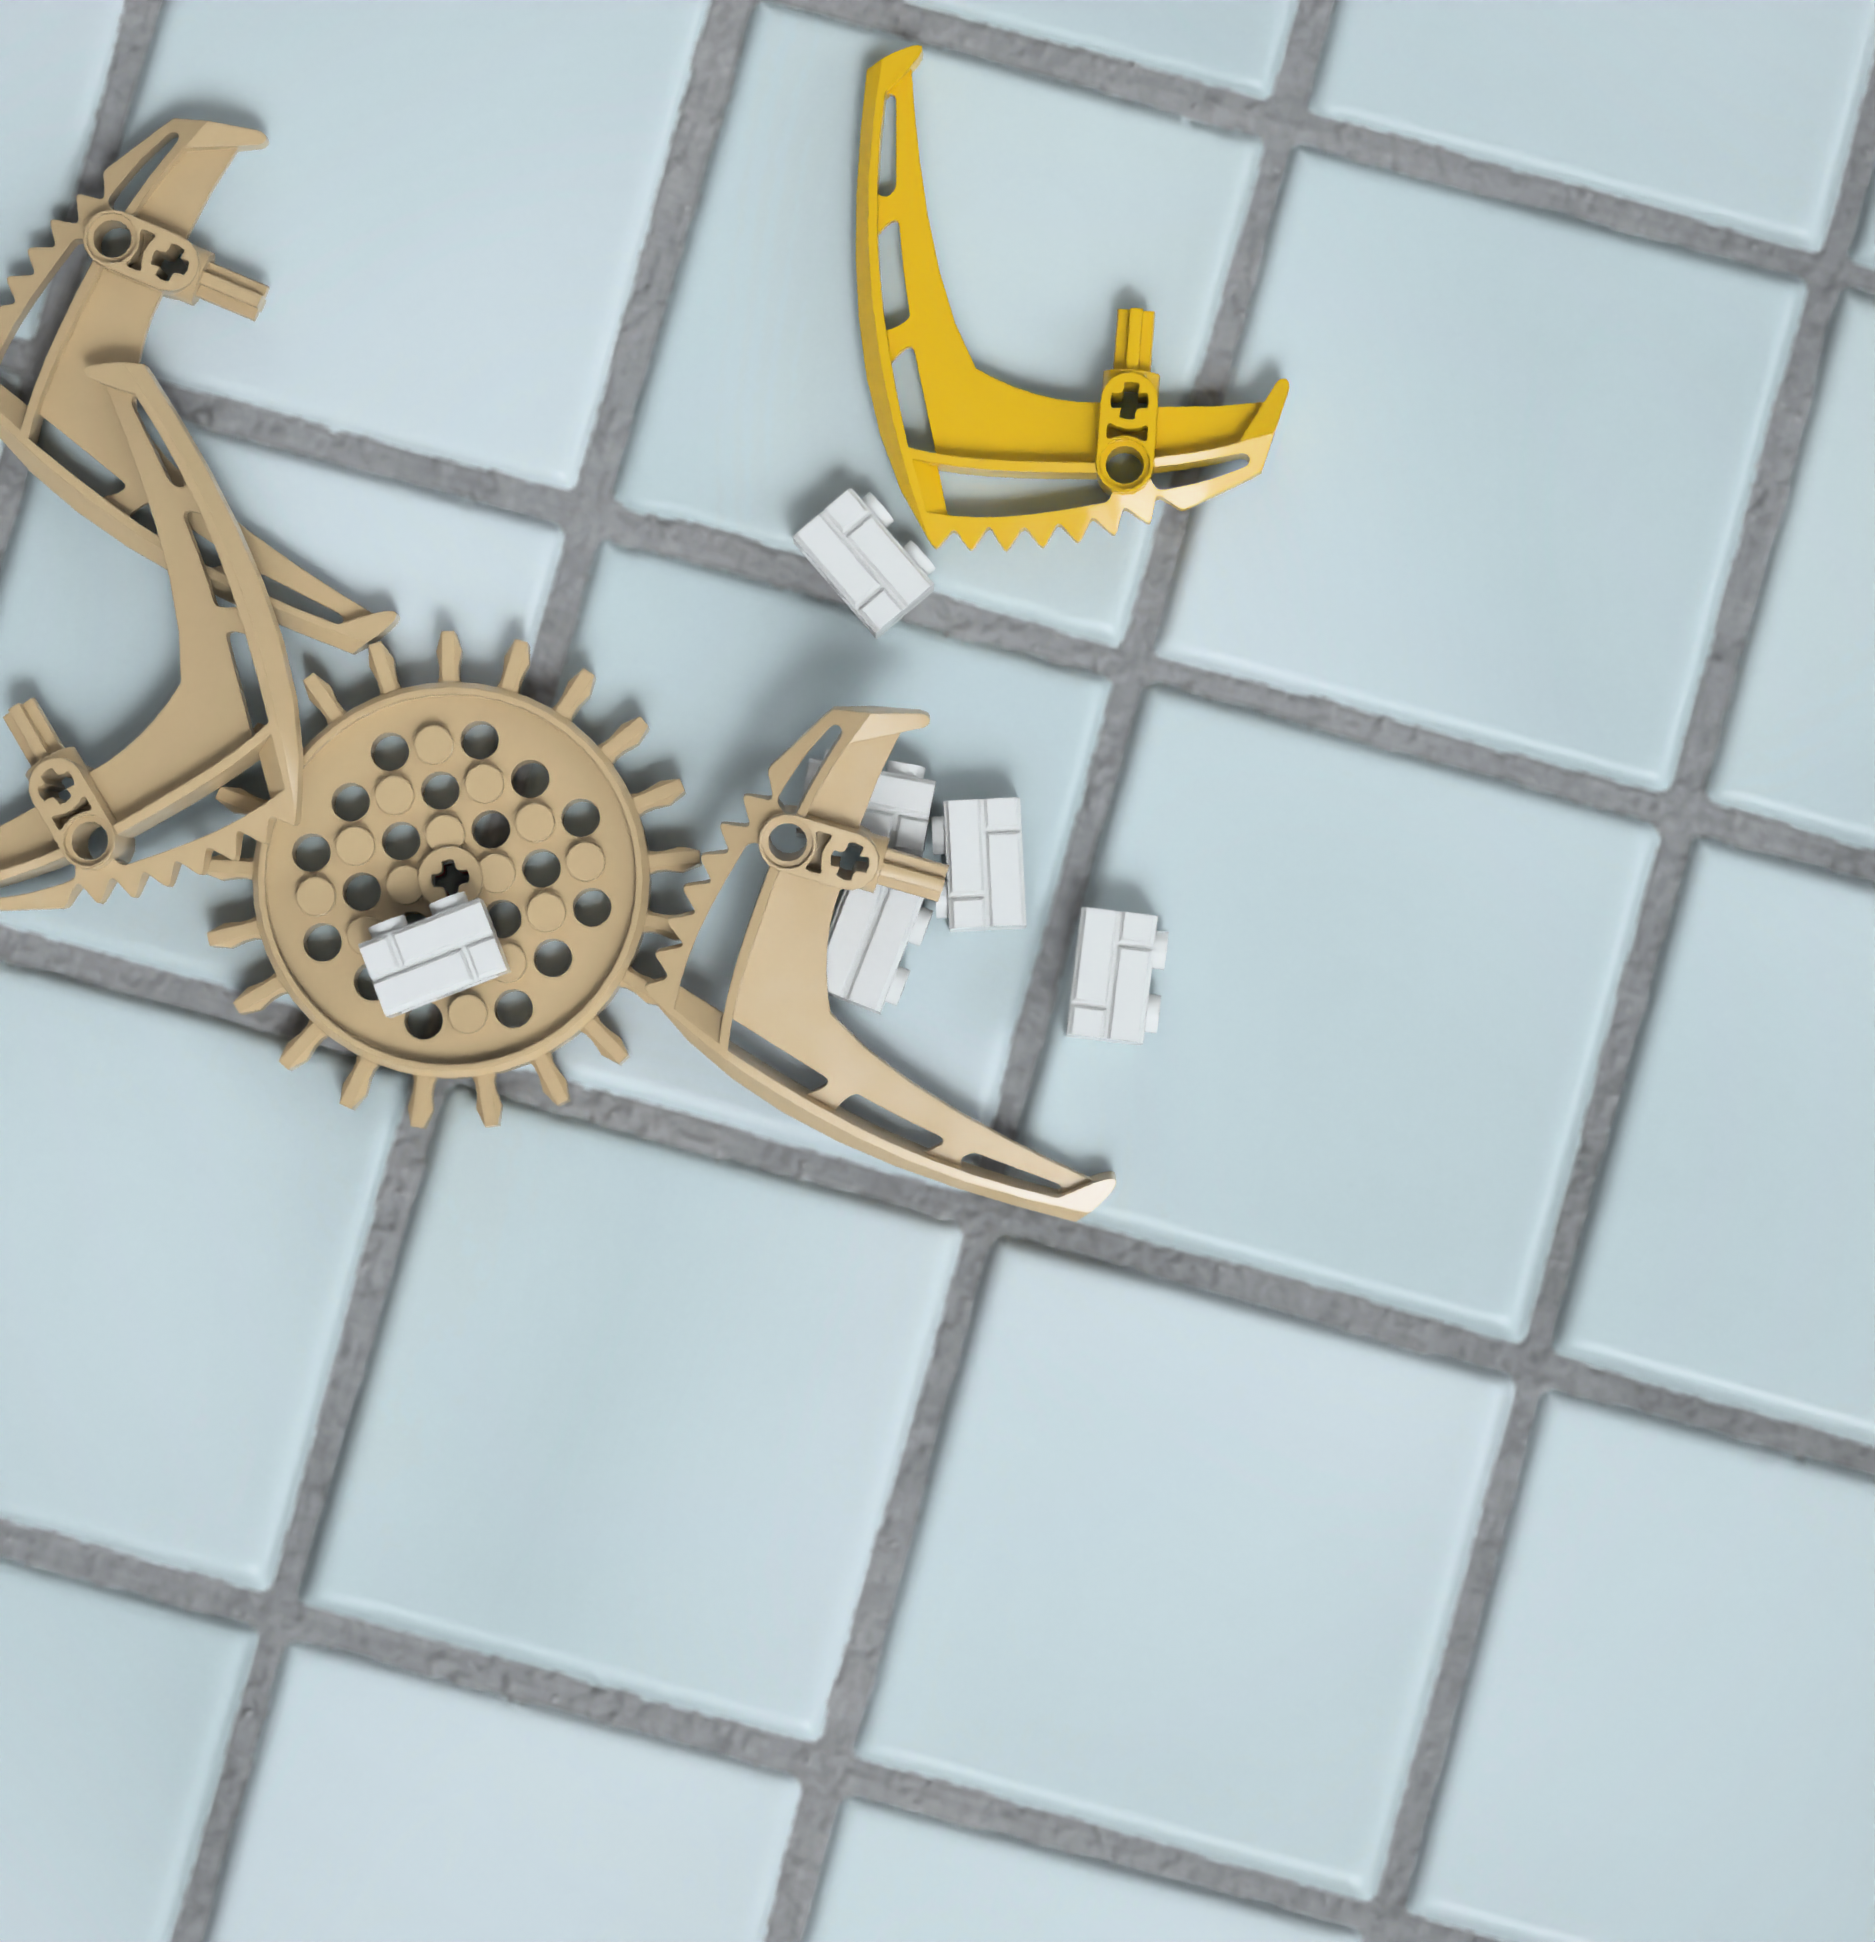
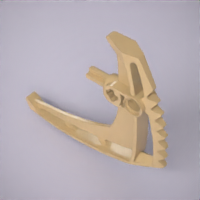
[0,118,400,655]
[0,362,304,911]
[645,706,1116,1222]

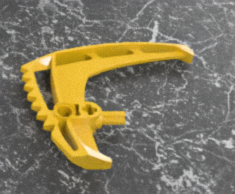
[856,45,1290,552]

